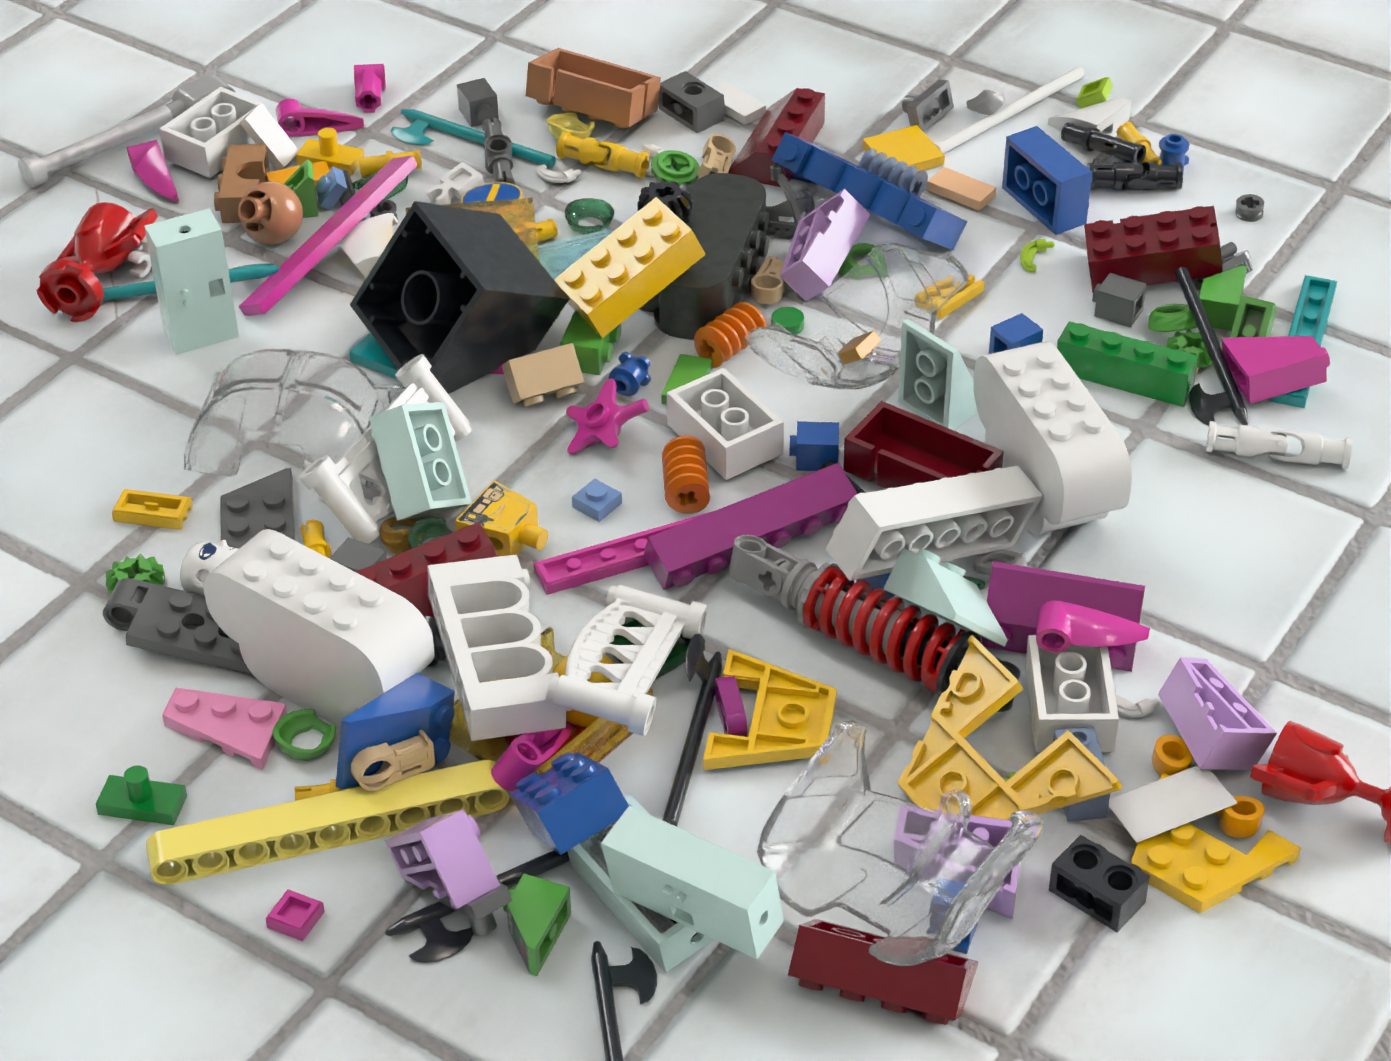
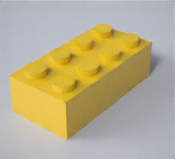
[554,197,706,338]

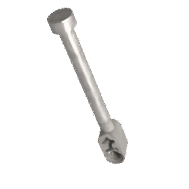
[18,75,236,188]

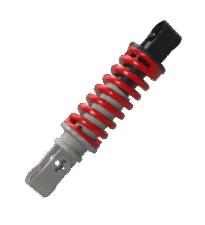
[729,535,1020,712]

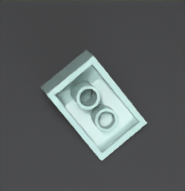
[898,319,976,430]
[883,548,1008,647]

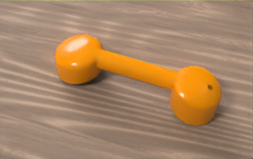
[1151,734,1265,838]

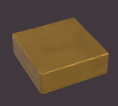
[834,331,880,365]

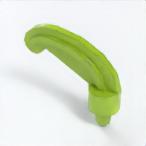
[1020,239,1055,272]

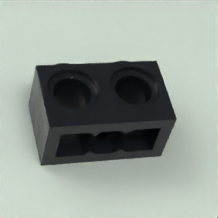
[1049,835,1150,933]

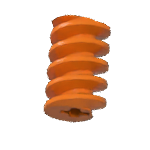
[694,302,766,368]
[662,436,710,514]

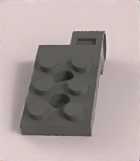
[103,578,253,675]

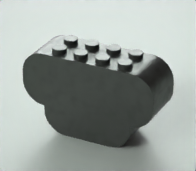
[639,173,769,340]

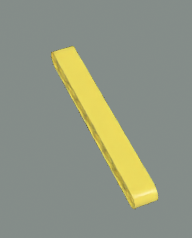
[146,760,509,885]

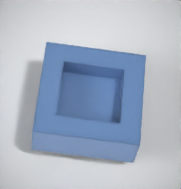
[316,166,347,211]
[572,478,622,522]

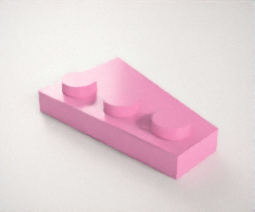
[162,688,287,770]

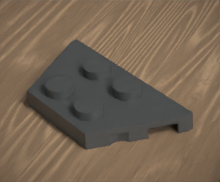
[220,468,295,549]

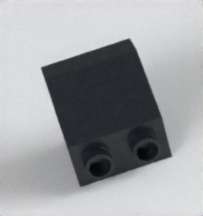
[350,201,570,394]

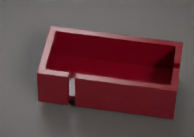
[1084,205,1223,293]
[843,401,1004,489]

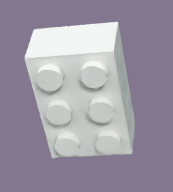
[159,87,267,178]
[667,368,784,480]
[1025,635,1119,752]

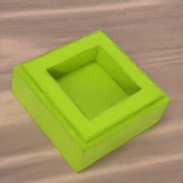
[1076,77,1113,109]

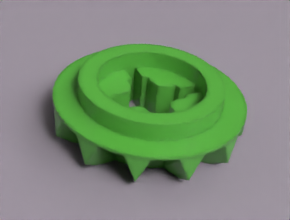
[651,150,700,185]
[1166,329,1220,368]
[105,554,165,594]

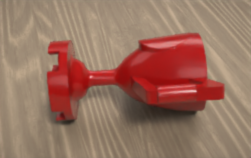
[36,202,158,322]
[1250,721,1391,844]

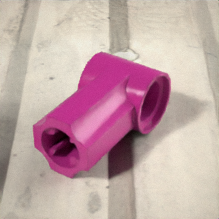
[354,64,386,113]

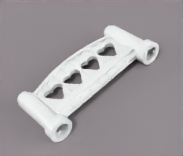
[299,354,472,544]
[546,585,709,736]

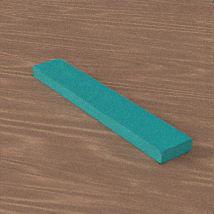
[1270,275,1337,408]

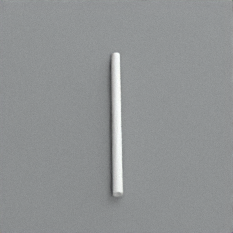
[935,67,1085,154]

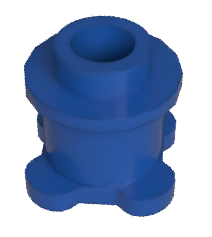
[1159,134,1190,172]
[609,352,651,396]

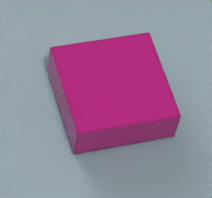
[265,889,325,941]

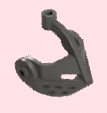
[766,164,815,239]

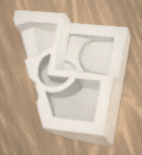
[1048,98,1132,133]
[339,213,398,278]

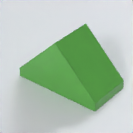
[284,159,318,218]

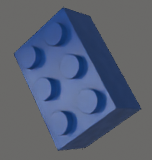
[1002,126,1092,235]
[509,752,629,855]

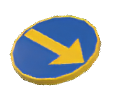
[461,182,522,216]

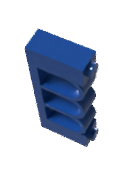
[772,132,968,250]

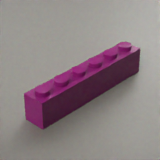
[644,462,858,590]

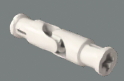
[1206,421,1352,469]

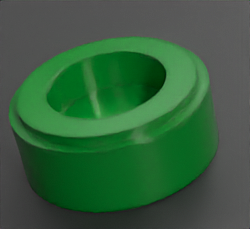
[771,307,804,336]

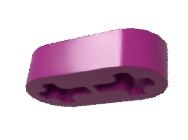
[714,676,748,737]

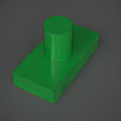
[95,765,187,825]

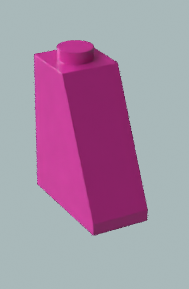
[1222,336,1330,404]

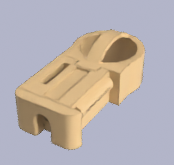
[697,134,736,178]
[750,256,786,304]
[351,730,435,791]

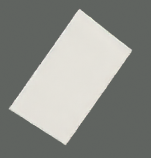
[1109,765,1238,843]

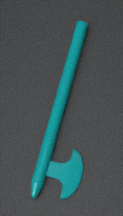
[391,109,556,168]
[103,263,280,301]

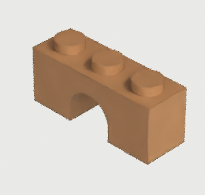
[214,144,270,223]

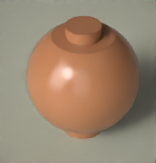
[238,181,303,245]

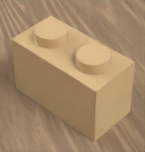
[502,343,584,407]

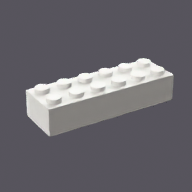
[826,466,1043,581]

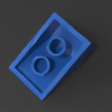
[335,672,455,790]

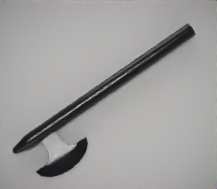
[1175,267,1248,426]
[662,634,722,827]
[385,850,570,963]
[591,941,657,1061]

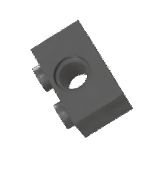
[659,71,725,133]

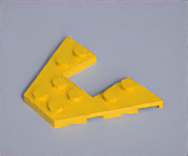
[897,635,1123,821]

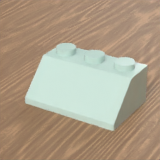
[369,402,472,521]

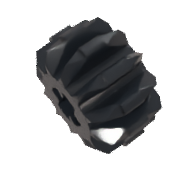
[637,180,693,223]

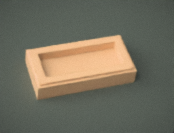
[927,167,996,211]

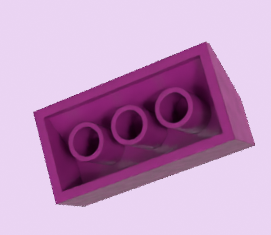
[981,561,1145,672]

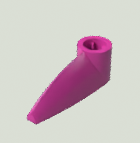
[276,98,364,136]
[127,139,179,201]
[1036,600,1150,653]
[491,721,574,792]

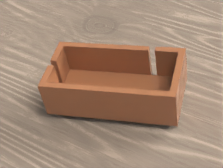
[525,48,661,128]

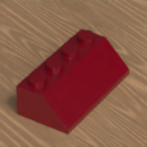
[728,88,825,187]
[356,522,498,618]
[788,919,978,1025]

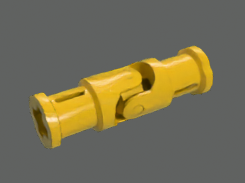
[556,131,650,179]

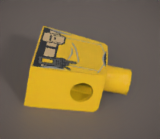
[455,481,548,557]

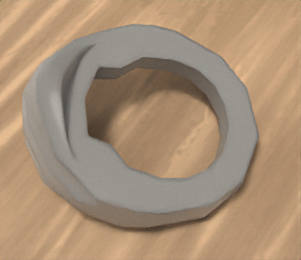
[966,89,1006,115]
[973,550,1028,576]

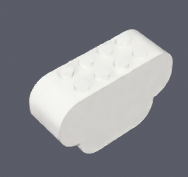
[974,341,1132,535]
[203,529,434,728]

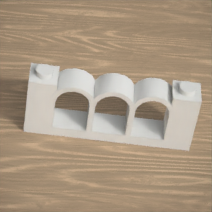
[428,554,572,741]

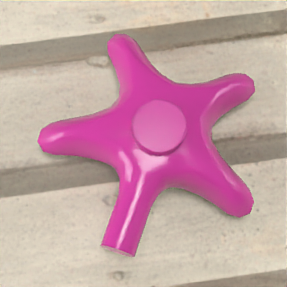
[566,379,650,454]

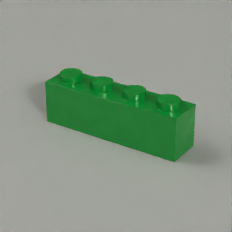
[1057,321,1199,407]

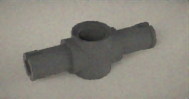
[482,118,515,185]

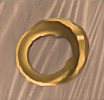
[379,517,427,555]

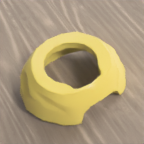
[546,113,595,140]

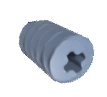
[858,148,928,197]

